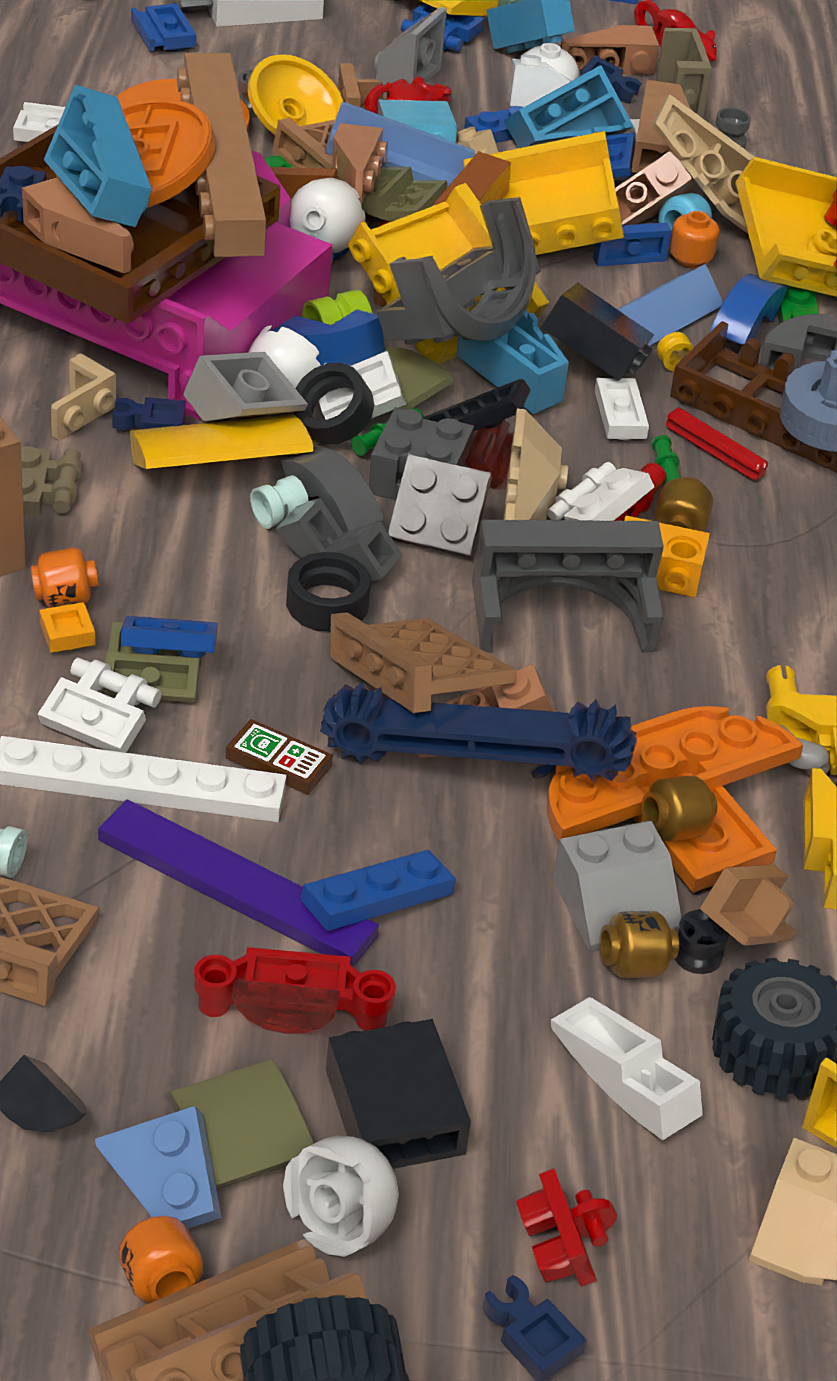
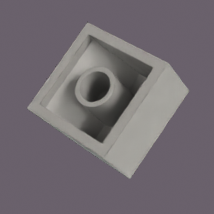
[374,7,447,85]
[183,352,308,421]
[553,821,681,952]

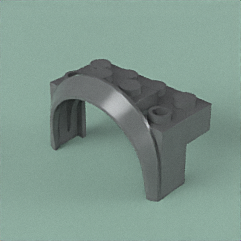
[377,197,541,344]
[472,520,664,653]

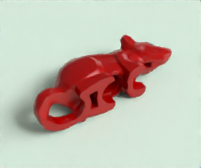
[634,0,717,61]
[364,76,452,114]

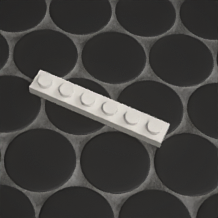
[0,736,287,822]

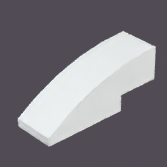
[551,997,702,1140]

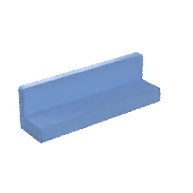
[325,102,475,186]
[618,264,723,346]

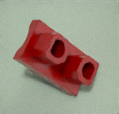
[516,1168,617,1287]

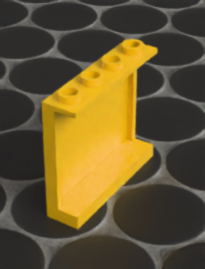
[463,131,624,255]
[735,156,837,297]
[347,183,550,364]

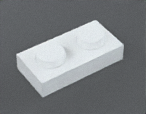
[595,378,649,440]

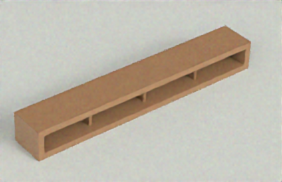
[177,53,266,257]

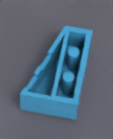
[486,0,575,53]
[504,65,634,148]
[44,85,152,227]
[456,310,569,414]

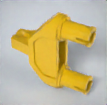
[766,665,837,775]

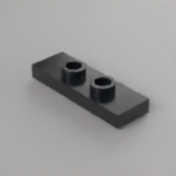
[423,379,531,431]

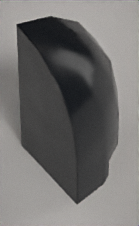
[0,1055,87,1132]

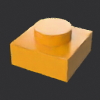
[39,602,95,653]

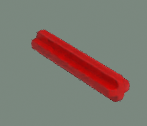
[666,408,768,481]

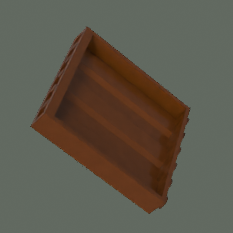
[0,125,281,324]

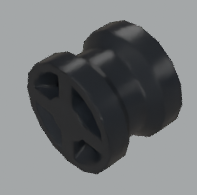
[675,909,729,974]

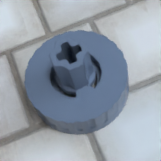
[780,350,837,452]

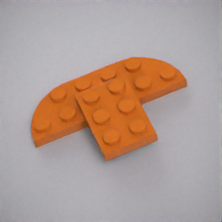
[547,706,803,893]

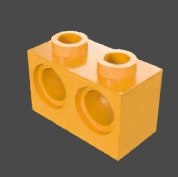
[624,516,710,598]

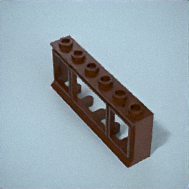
[670,321,837,473]

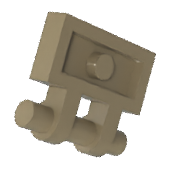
[21,446,83,515]

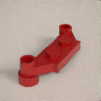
[194,947,396,1031]

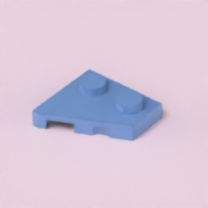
[95,1106,222,1228]

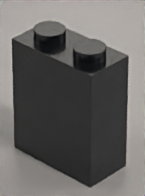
[541,283,654,381]
[326,1019,471,1169]

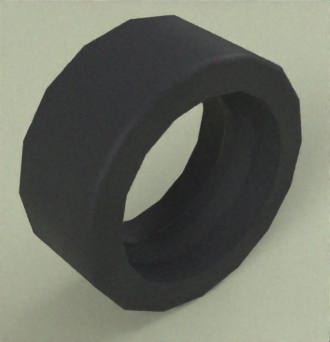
[293,363,375,444]
[286,552,371,632]

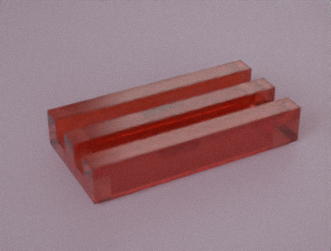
[464,420,514,489]

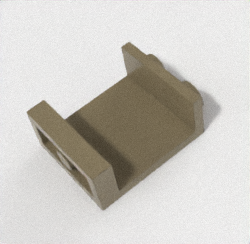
[656,28,712,118]

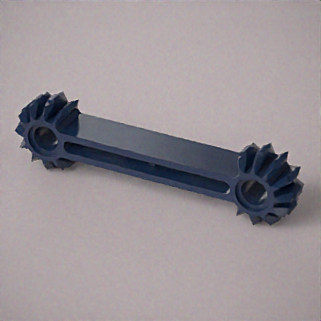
[320,681,637,784]

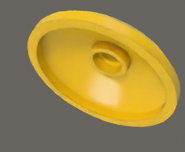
[248,55,343,144]

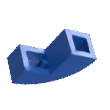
[709,274,787,347]
[270,309,385,366]

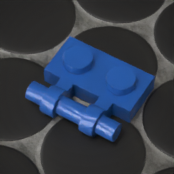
[401,3,485,52]

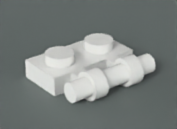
[547,462,654,521]
[37,657,162,753]

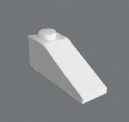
[507,55,573,107]

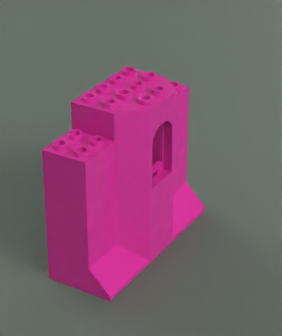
[0,150,332,421]

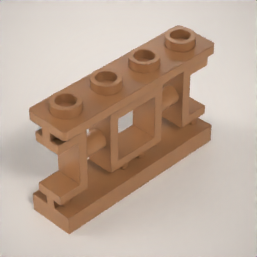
[87,1239,367,1381]

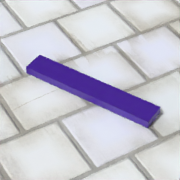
[98,799,379,967]

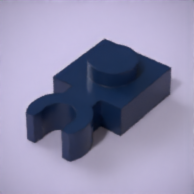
[580,56,642,104]
[0,166,47,221]
[112,397,186,430]
[482,1275,587,1381]

